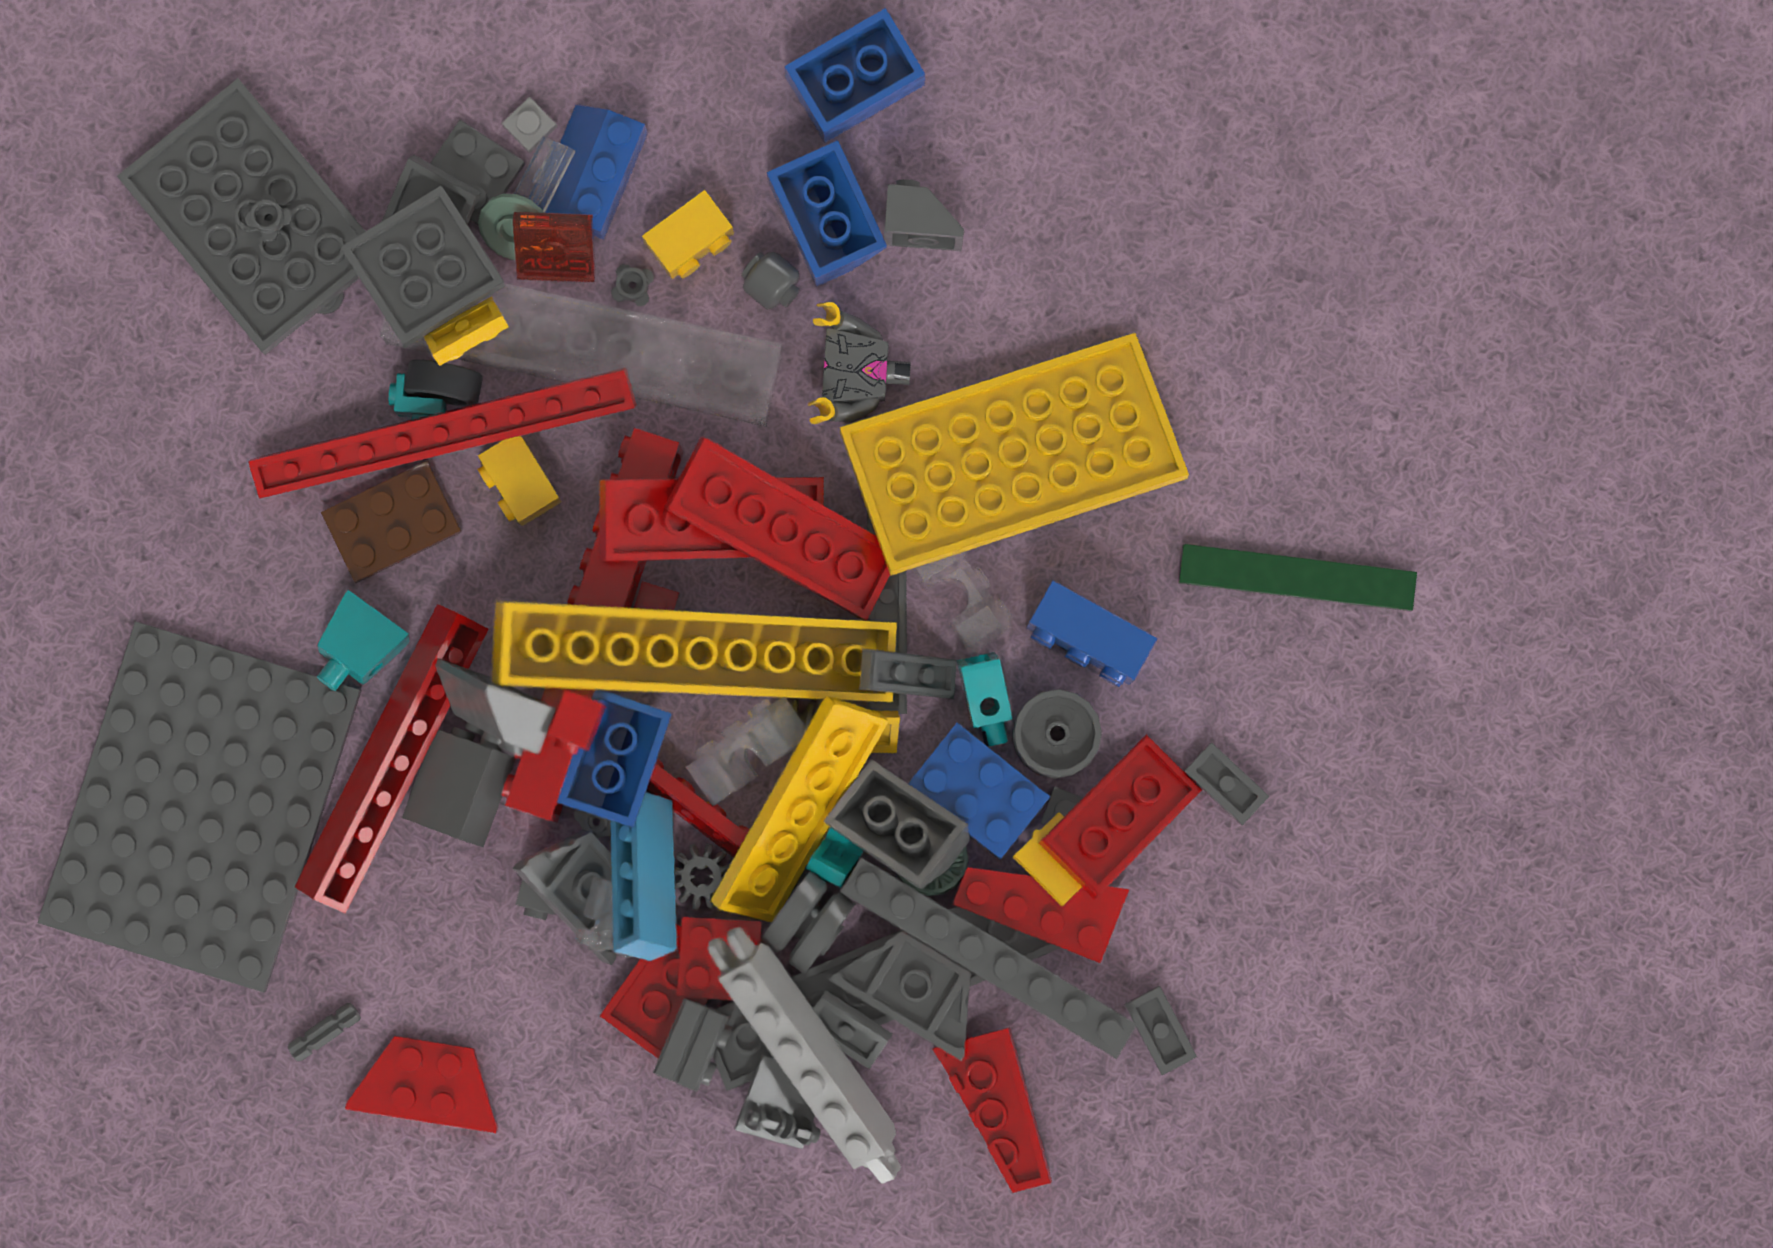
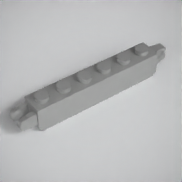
[708,927,901,1184]

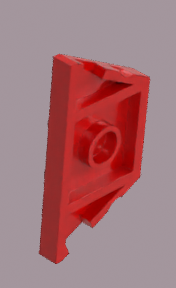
[345,1036,498,1133]

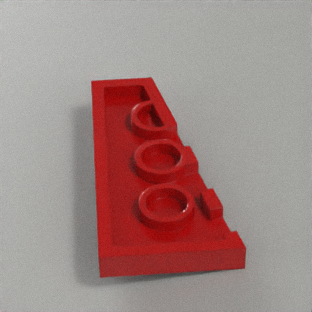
[932,1027,1052,1193]

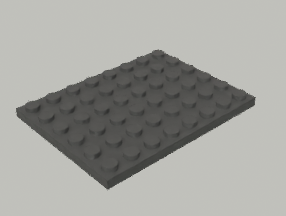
[38,621,362,992]

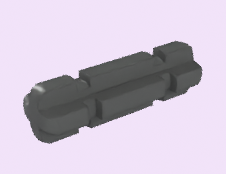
[287,1003,361,1061]

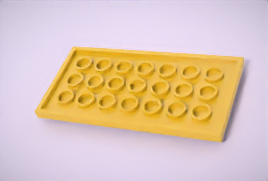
[840,333,1189,576]

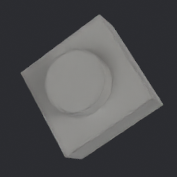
[502,97,557,153]

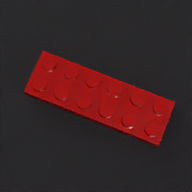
[664,437,890,621]
[600,477,824,561]

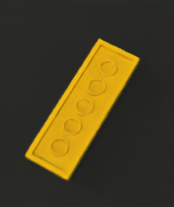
[710,696,889,922]

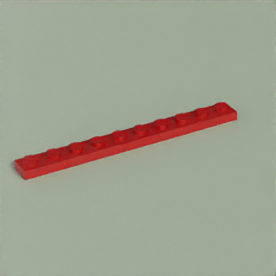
[248,368,637,499]

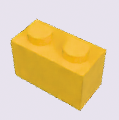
[642,190,734,279]
[477,436,562,526]

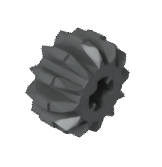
[674,843,731,910]

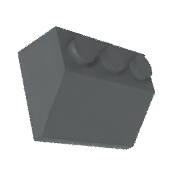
[435,658,556,755]
[824,759,970,889]

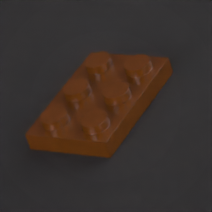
[321,461,462,583]

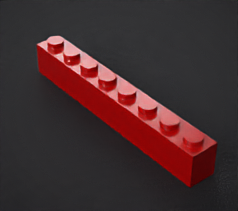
[294,604,489,914]

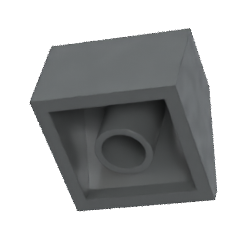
[884,179,964,251]

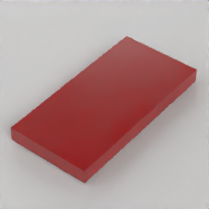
[1039,734,1202,899]

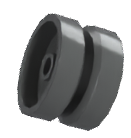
[1012,689,1102,779]
[760,871,856,974]

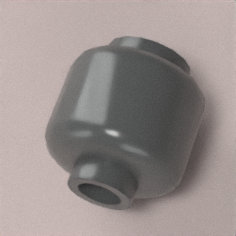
[741,252,800,309]

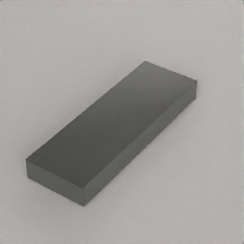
[860,649,957,699]

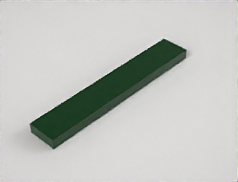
[1178,544,1417,612]

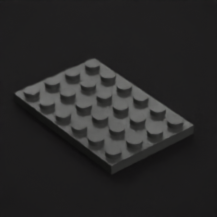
[117,78,366,355]

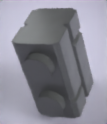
[653,998,733,1091]

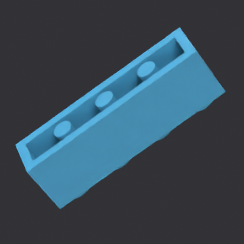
[611,793,677,961]

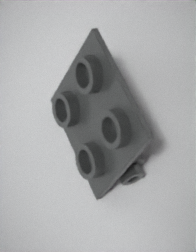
[734,1054,821,1149]

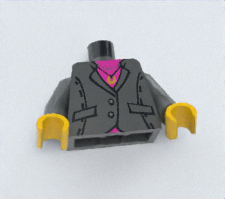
[808,302,911,425]

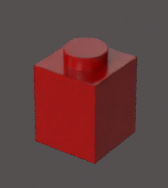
[547,689,606,754]

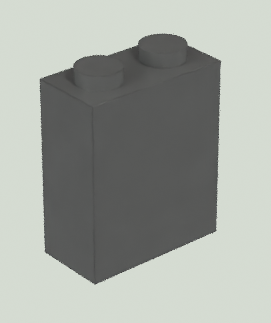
[402,727,516,847]

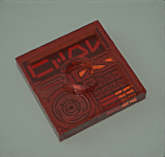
[513,212,596,283]

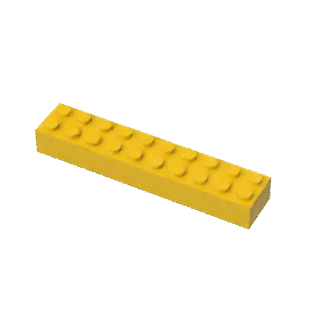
[491,602,897,702]

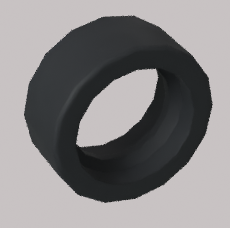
[404,359,483,407]

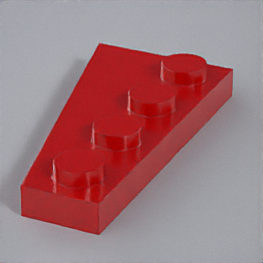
[952,867,1130,963]

